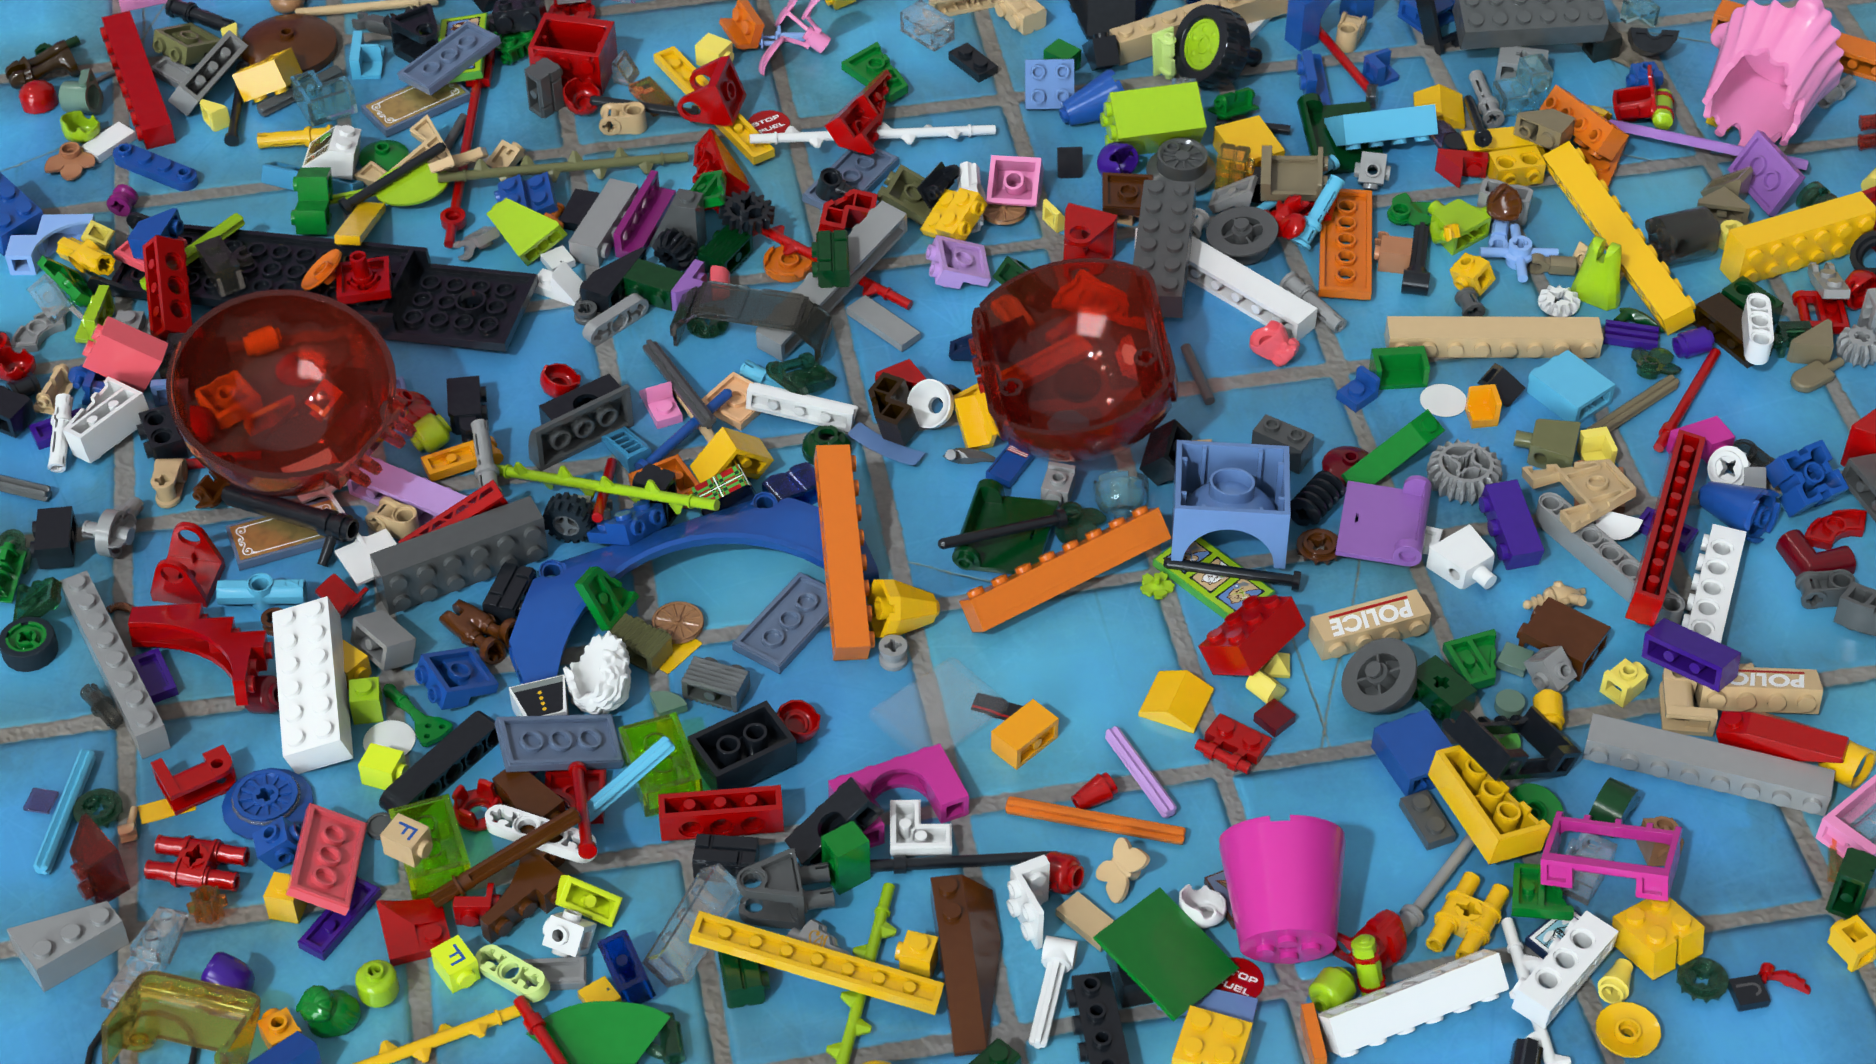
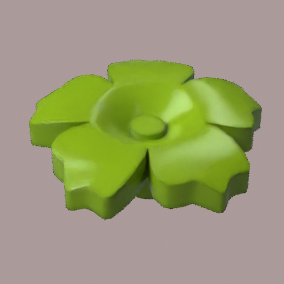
[1140,571,1175,599]

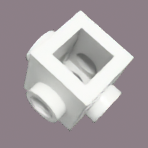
[542,909,597,958]

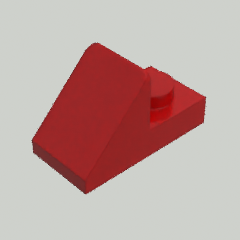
[1435,148,1488,188]

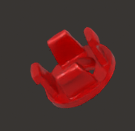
[452,778,503,831]

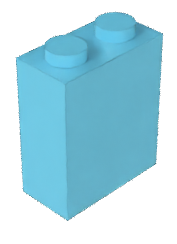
[1527,350,1615,423]

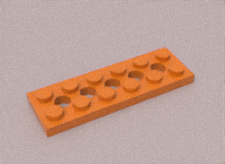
[1318,189,1372,300]

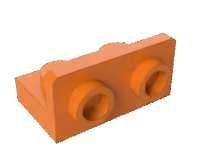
[719,0,765,50]

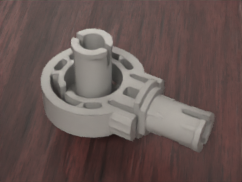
[81,496,144,558]

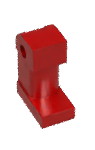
[150,745,237,816]

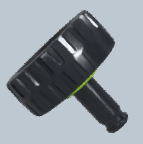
[1173,4,1262,89]

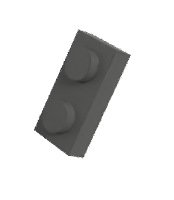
[1399,790,1456,851]

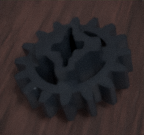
[719,190,775,235]

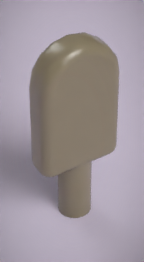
[1790,357,1845,393]

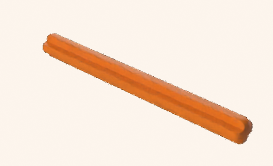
[1005,796,1186,845]

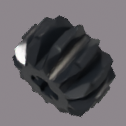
[652,228,698,272]

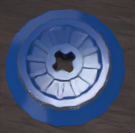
[222,768,314,840]

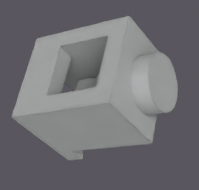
[1041,461,1076,508]

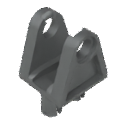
[736,848,835,930]

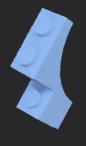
[5,214,95,275]

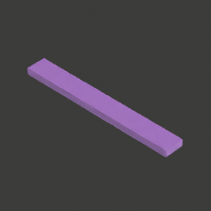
[1609,119,1809,170]

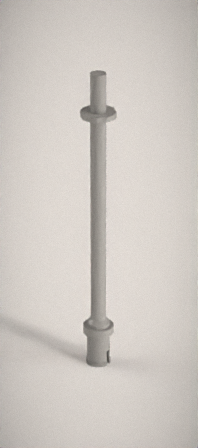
[1399,779,1525,937]

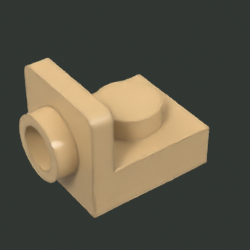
[485,139,526,168]

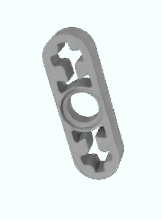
[582,293,649,346]

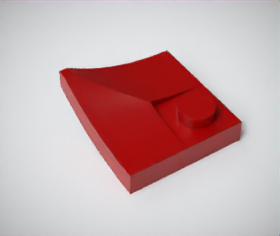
[376,897,451,967]

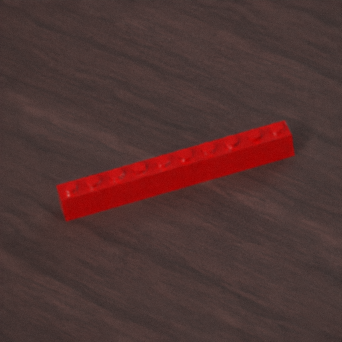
[1625,429,1706,627]

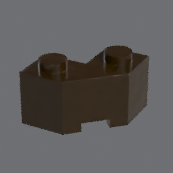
[868,372,920,446]

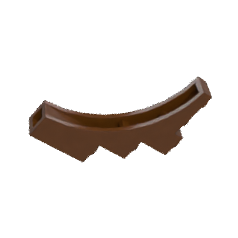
[480,769,566,944]

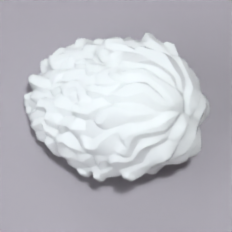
[563,631,631,714]

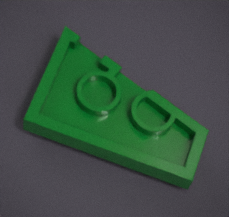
[841,42,908,103]

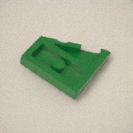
[690,170,727,209]
[37,255,95,307]
[574,566,639,631]
[1511,863,1574,921]

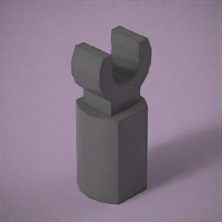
[352,11,391,36]

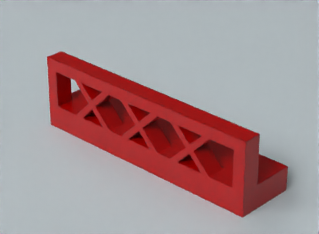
[398,480,509,543]

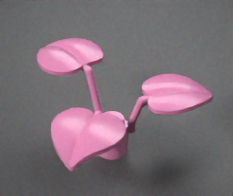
[758,0,831,76]

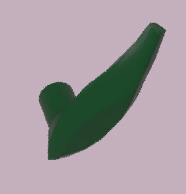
[1614,308,1665,333]

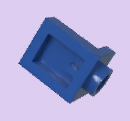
[1336,365,1380,413]

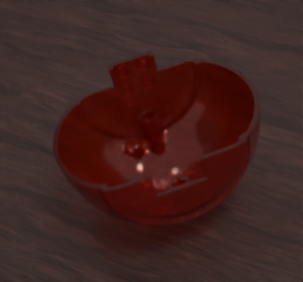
[968,258,1178,462]

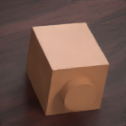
[1373,235,1413,274]

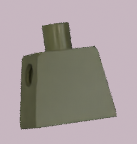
[1513,419,1581,469]

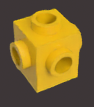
[1449,253,1496,296]

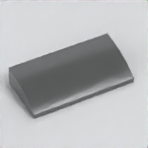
[528,384,634,471]

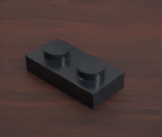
[949,43,998,83]

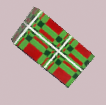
[691,464,756,515]

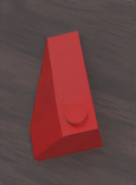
[1716,711,1849,763]

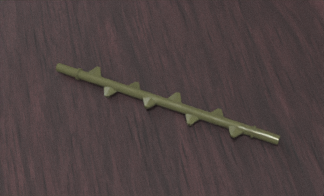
[437,148,688,183]

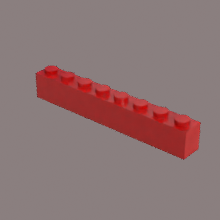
[100,11,176,150]

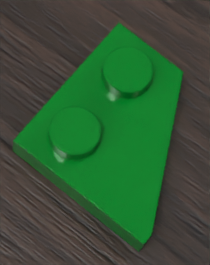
[1442,629,1496,690]

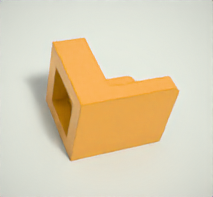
[1465,384,1502,429]

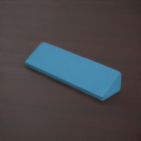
[261,161,365,195]

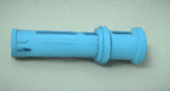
[1290,174,1345,251]

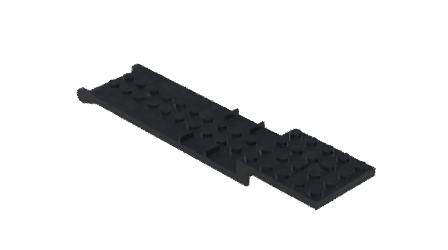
[87,212,539,352]

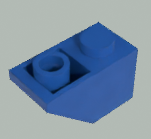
[127,208,184,260]

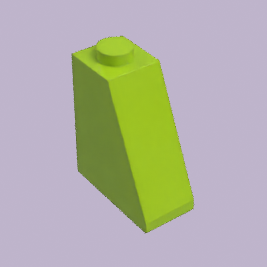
[486,198,568,266]

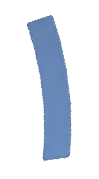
[848,422,926,466]

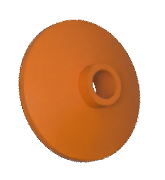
[301,249,342,290]

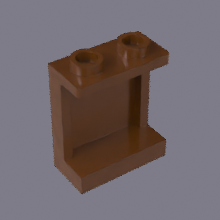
[1517,597,1611,682]

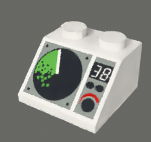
[302,125,361,180]

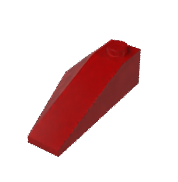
[692,128,750,210]

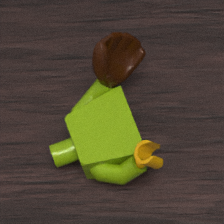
[1428,183,1522,256]

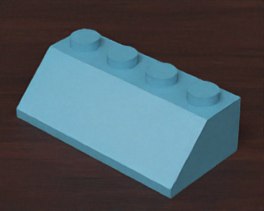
[1324,104,1438,150]

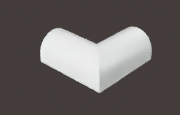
[890,800,952,856]

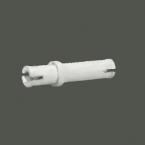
[48,393,74,473]

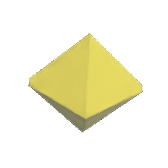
[1260,652,1290,678]

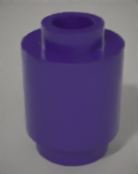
[1672,326,1715,359]

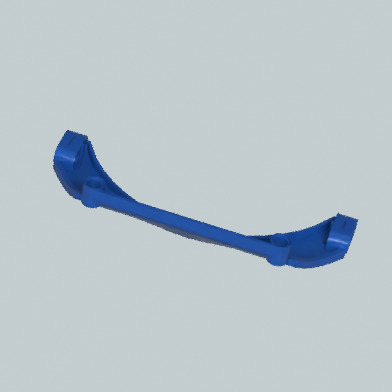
[508,492,879,684]

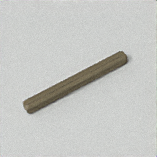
[1584,374,1679,432]

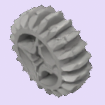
[1426,439,1502,505]

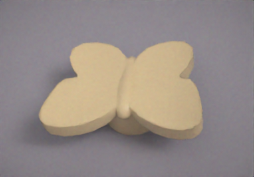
[1096,837,1150,903]

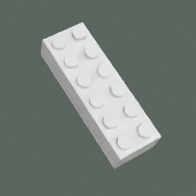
[272,596,354,774]

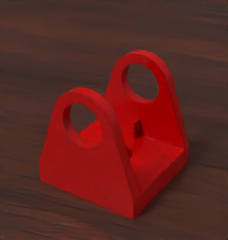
[677,56,747,126]
[1063,203,1118,279]
[150,522,226,608]

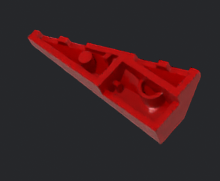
[825,69,892,155]

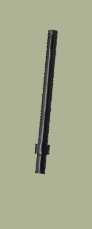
[870,851,1052,874]

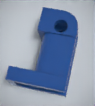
[1397,0,1455,34]

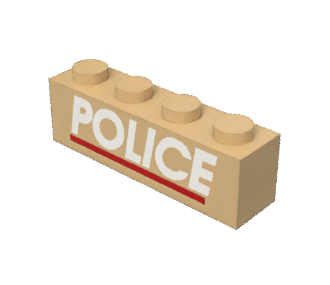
[1308,589,1431,661]
[1695,667,1823,714]

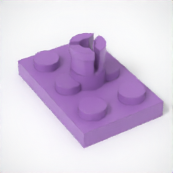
[1727,130,1806,217]

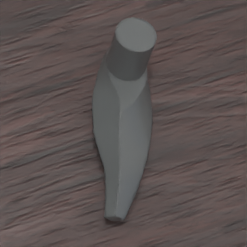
[943,448,995,464]

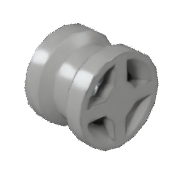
[879,634,908,672]

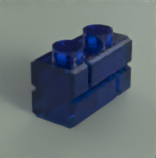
[597,930,656,1004]

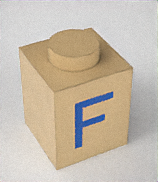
[380,813,433,868]

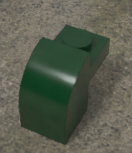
[1589,777,1641,838]

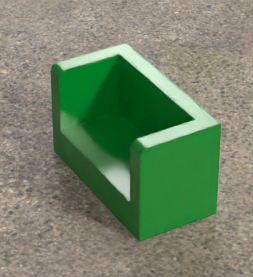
[1369,346,1430,390]
[821,821,871,895]

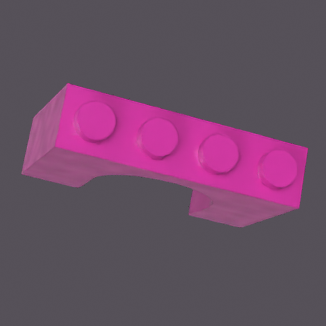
[828,743,969,848]

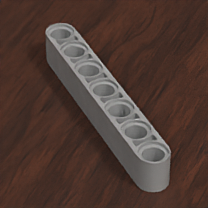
[1535,492,1685,625]

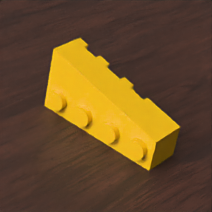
[1428,745,1551,865]

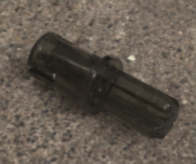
[80,683,123,730]

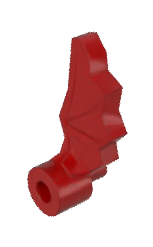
[1758,962,1811,995]

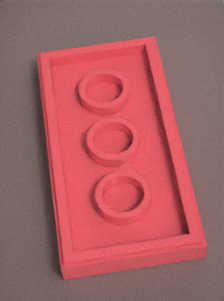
[286,803,368,916]

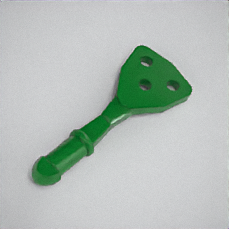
[382,684,453,747]

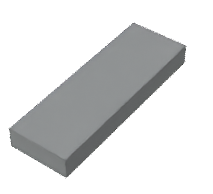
[846,295,921,352]

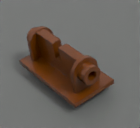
[192,457,245,509]

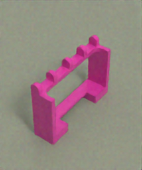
[1541,811,1683,902]

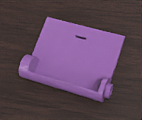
[1335,475,1432,566]

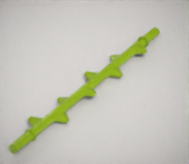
[495,462,720,514]
[826,883,897,1064]

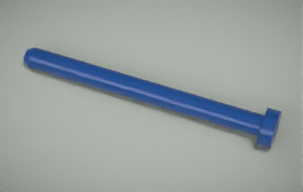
[634,389,733,470]

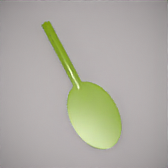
[330,163,449,206]

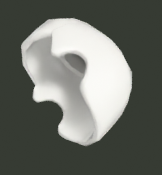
[1179,884,1227,928]

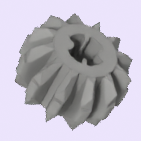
[1836,324,1876,368]

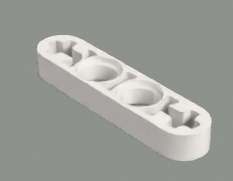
[485,804,598,863]

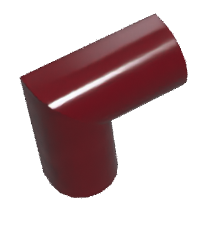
[1776,529,1856,582]

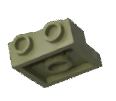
[152,23,220,67]
[876,164,935,225]

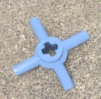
[1479,223,1559,283]

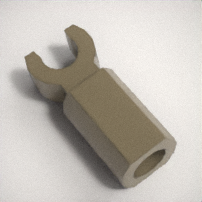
[1529,253,1577,276]

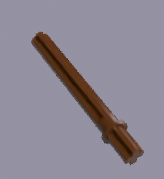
[429,807,582,908]

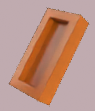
[1300,1002,1327,1064]

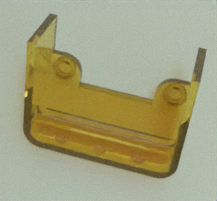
[101,971,261,1064]

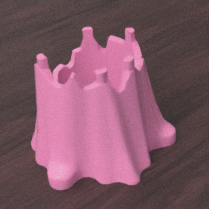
[1702,0,1844,147]

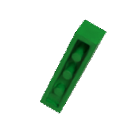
[1341,409,1445,485]

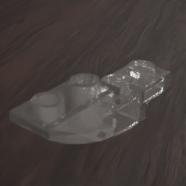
[100,906,189,1014]

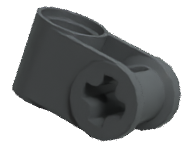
[1795,569,1855,609]

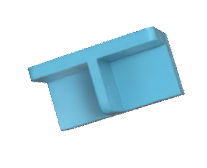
[349,30,385,80]

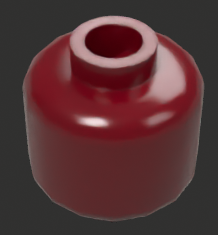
[244,675,279,714]

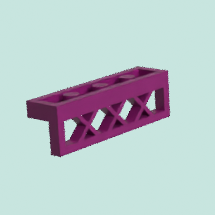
[613,170,676,258]

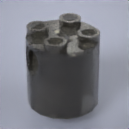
[1645,206,1721,266]

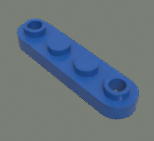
[112,143,199,191]

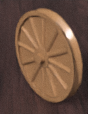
[983,204,1027,225]
[652,601,704,644]

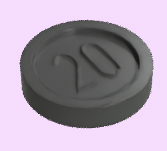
[366,812,394,840]

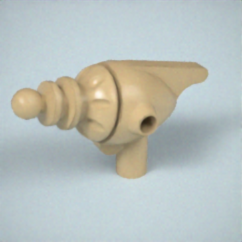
[1523,581,1587,610]

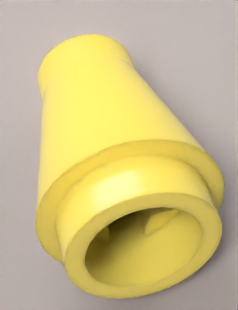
[1598,958,1633,1004]

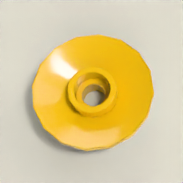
[1595,1002,1661,1058]

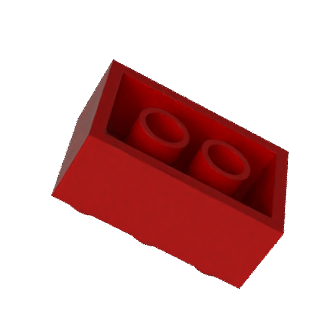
[1198,595,1306,676]

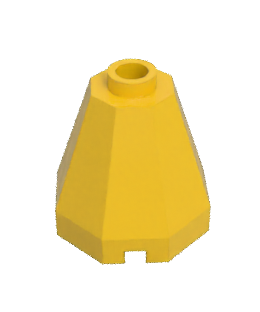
[867,579,940,638]

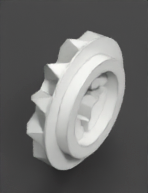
[1538,284,1581,317]
[1707,446,1751,485]

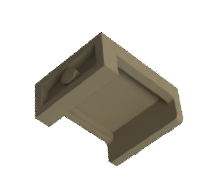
[1260,145,1328,201]

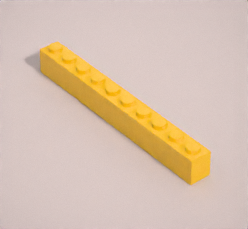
[1542,141,1696,336]

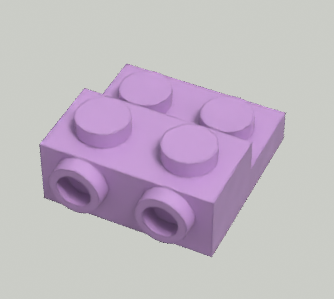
[926,235,991,289]

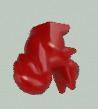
[1264,194,1310,240]

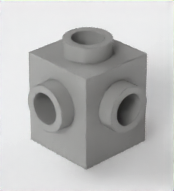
[1354,151,1391,190]
[1524,646,1577,693]

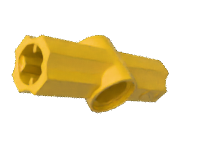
[56,237,115,276]

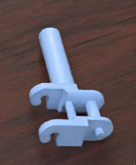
[759,25,805,49]

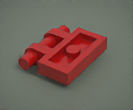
[1194,713,1272,775]

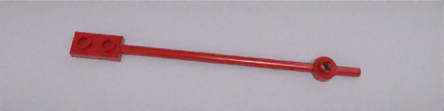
[440,49,495,248]

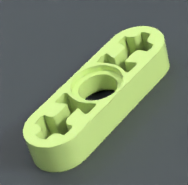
[475,944,550,1002]

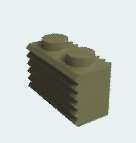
[605,613,673,674]

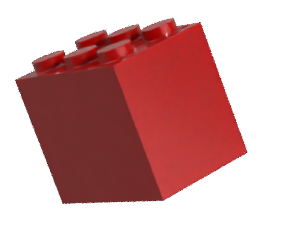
[528,13,618,96]

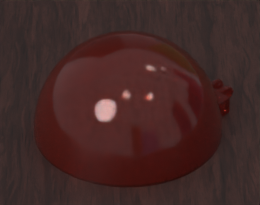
[166,289,417,497]

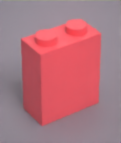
[82,316,169,393]

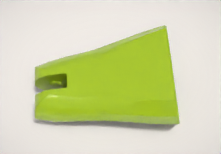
[1571,236,1622,311]

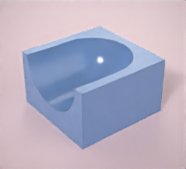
[1171,440,1291,569]

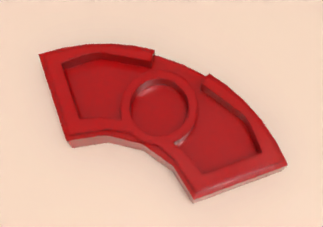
[1805,509,1867,550]

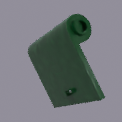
[1297,93,1383,175]
[952,479,1059,574]

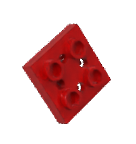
[336,251,392,305]

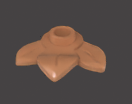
[44,142,96,181]

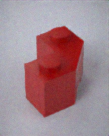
[816,189,878,242]

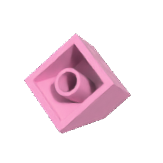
[986,155,1044,207]

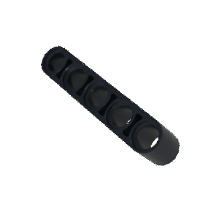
[379,711,499,819]

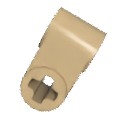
[1335,11,1367,53]
[599,101,648,136]
[150,458,188,508]
[365,497,420,540]

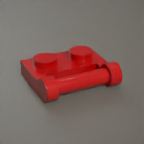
[1792,290,1850,334]

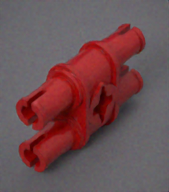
[144,835,250,892]

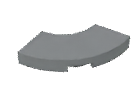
[11,306,67,353]

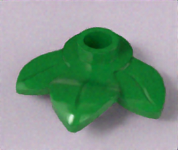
[1387,193,1431,226]

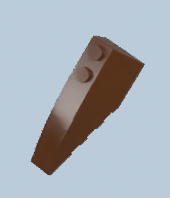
[931,874,1001,1056]

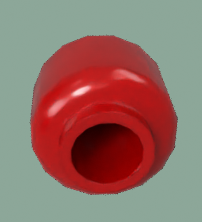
[1045,851,1084,895]

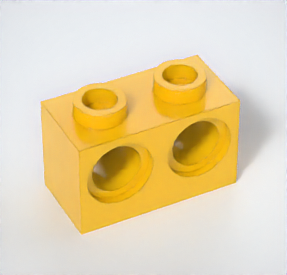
[1486,145,1546,186]

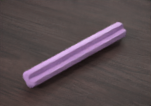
[1105,726,1177,819]

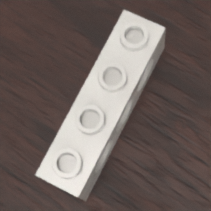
[1512,910,1619,1029]

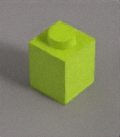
[349,676,384,725]

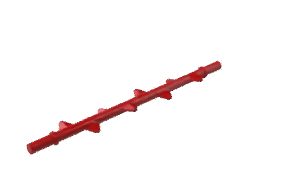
[710,206,913,310]

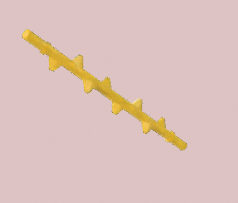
[353,1001,530,1064]

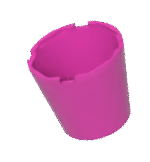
[1219,815,1346,964]

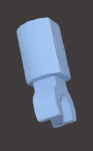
[1488,219,1510,247]

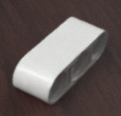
[1741,293,1774,365]

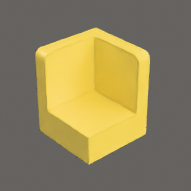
[1576,426,1618,464]

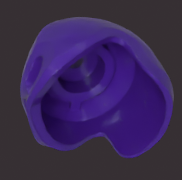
[1097,142,1139,176]
[201,952,255,1010]

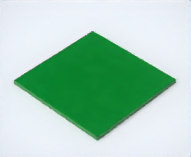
[1093,887,1239,1022]

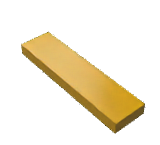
[334,202,386,246]

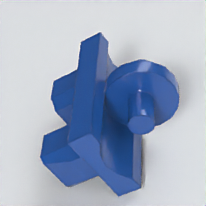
[68,365,107,406]

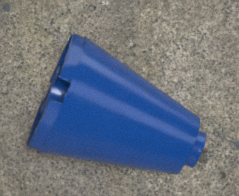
[1059,68,1124,126]
[1698,481,1781,544]

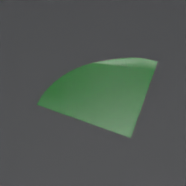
[526,1001,671,1064]

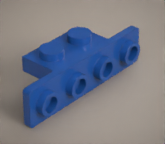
[1296,50,1331,105]

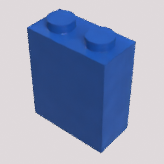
[1371,709,1453,796]

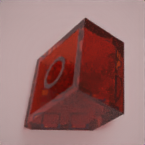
[69,813,131,904]

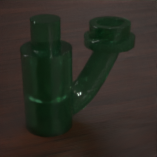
[645,1012,686,1064]

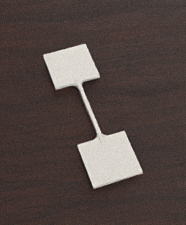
[280,449,397,587]

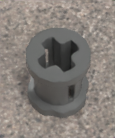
[1454,287,1485,317]

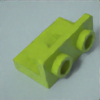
[74,285,115,343]

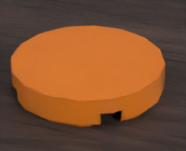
[763,245,814,283]

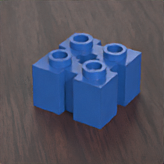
[1766,440,1849,518]

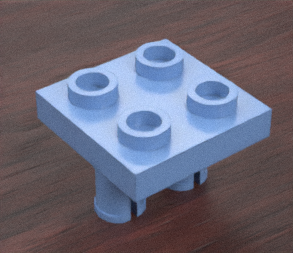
[1025,59,1074,109]

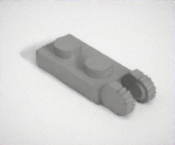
[1808,262,1851,299]

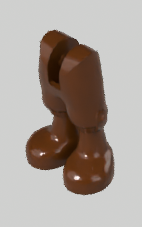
[439,599,517,664]

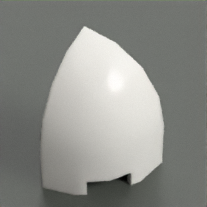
[1593,511,1643,540]

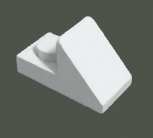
[534,261,583,306]

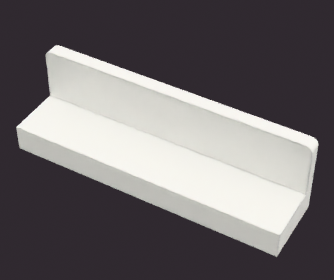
[746,382,858,432]

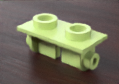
[1152,26,1177,79]

